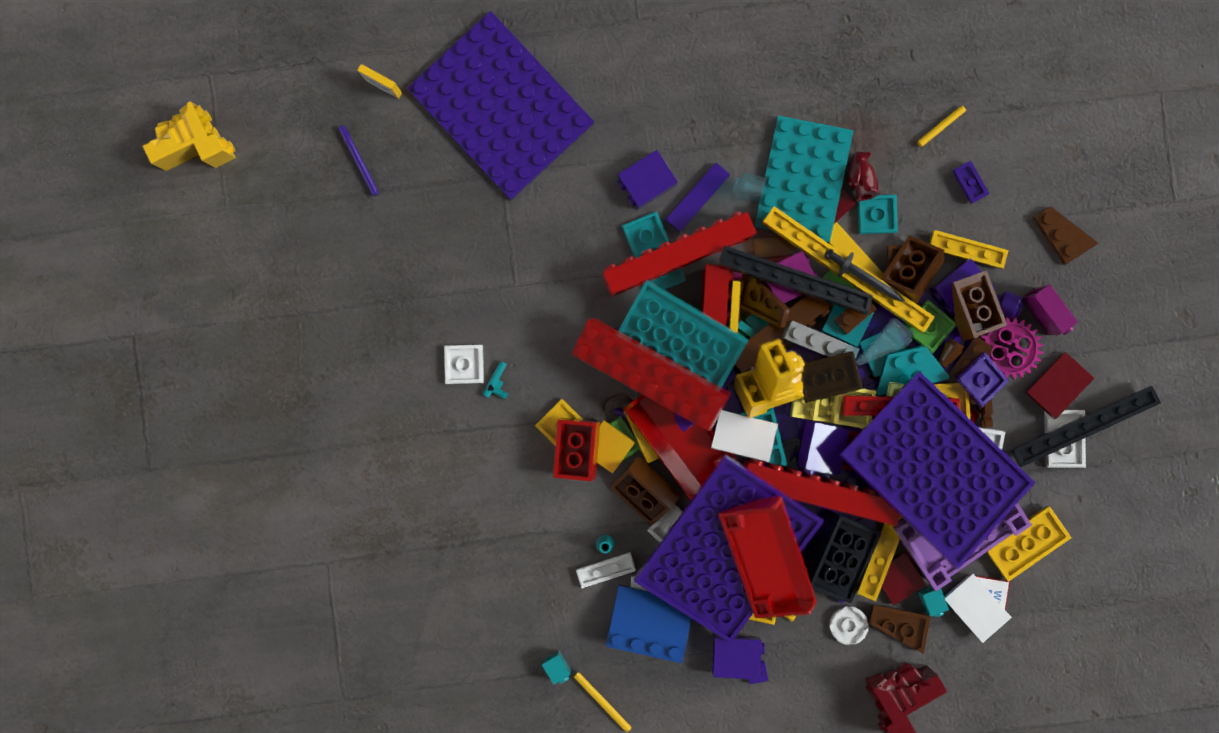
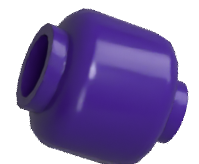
[997,291,1025,319]

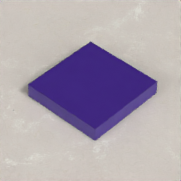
[955,352,1009,407]

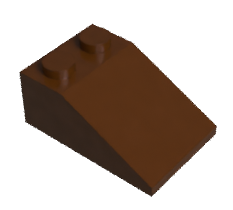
[951,270,1007,341]

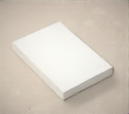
[711,410,778,462]
[1044,410,1086,468]
[944,573,1012,643]

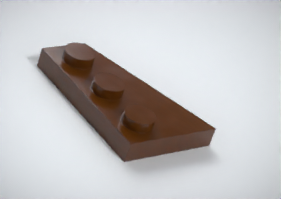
[1033,206,1099,265]
[739,274,789,328]
[942,337,993,405]
[869,604,931,654]

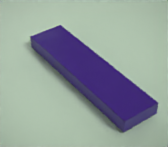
[666,162,730,233]

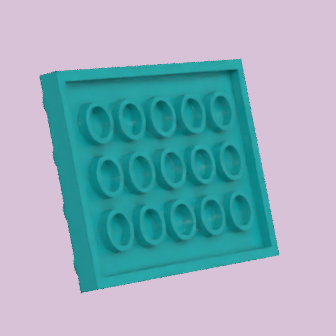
[754,115,854,243]
[618,280,749,387]

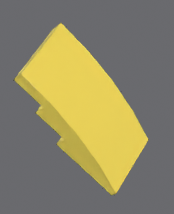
[790,389,876,428]

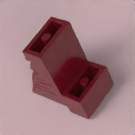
[865,661,948,733]

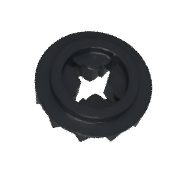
[782,438,802,469]

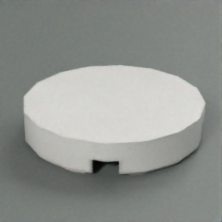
[829,606,868,645]

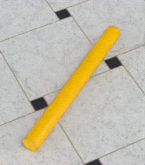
[573,671,632,733]

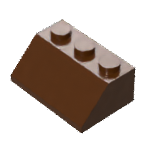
[881,235,944,304]
[610,456,681,526]

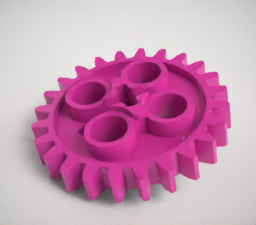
[980,317,1044,380]

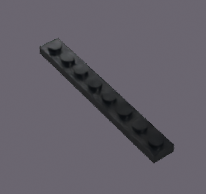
[718,246,873,315]
[1011,386,1161,467]

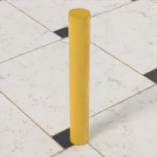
[917,105,966,147]

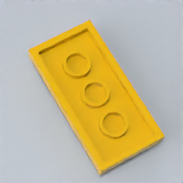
[987,506,1072,582]

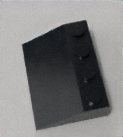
[803,509,882,604]

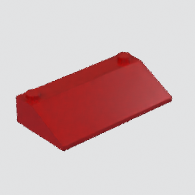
[623,394,741,500]
[718,496,817,618]

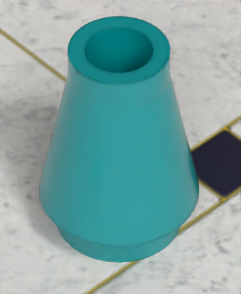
[596,535,615,554]

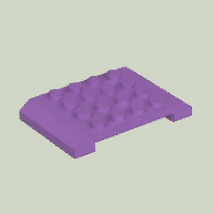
[894,503,1032,591]

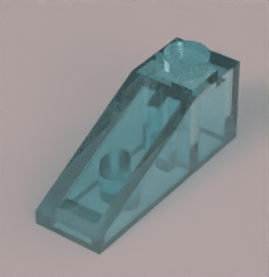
[856,318,914,365]

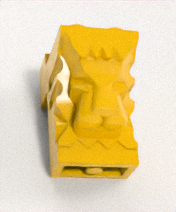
[143,101,236,171]
[733,340,805,418]

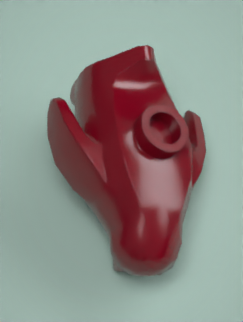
[848,152,880,202]

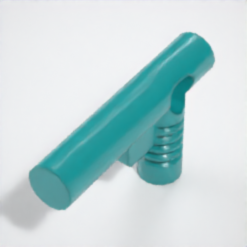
[483,361,509,400]

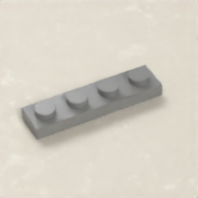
[782,320,859,359]

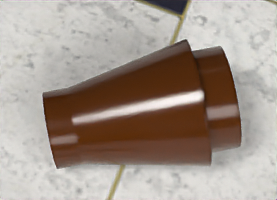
[938,339,964,368]

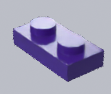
[952,160,990,204]

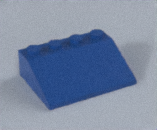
[606,585,691,663]

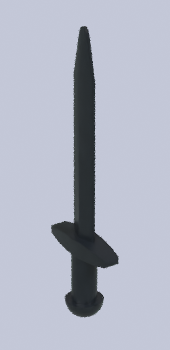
[824,249,905,302]

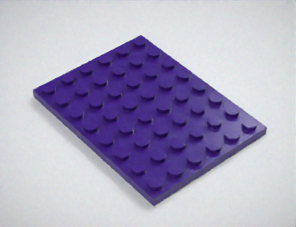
[407,11,594,200]
[839,371,1036,569]
[634,455,824,643]

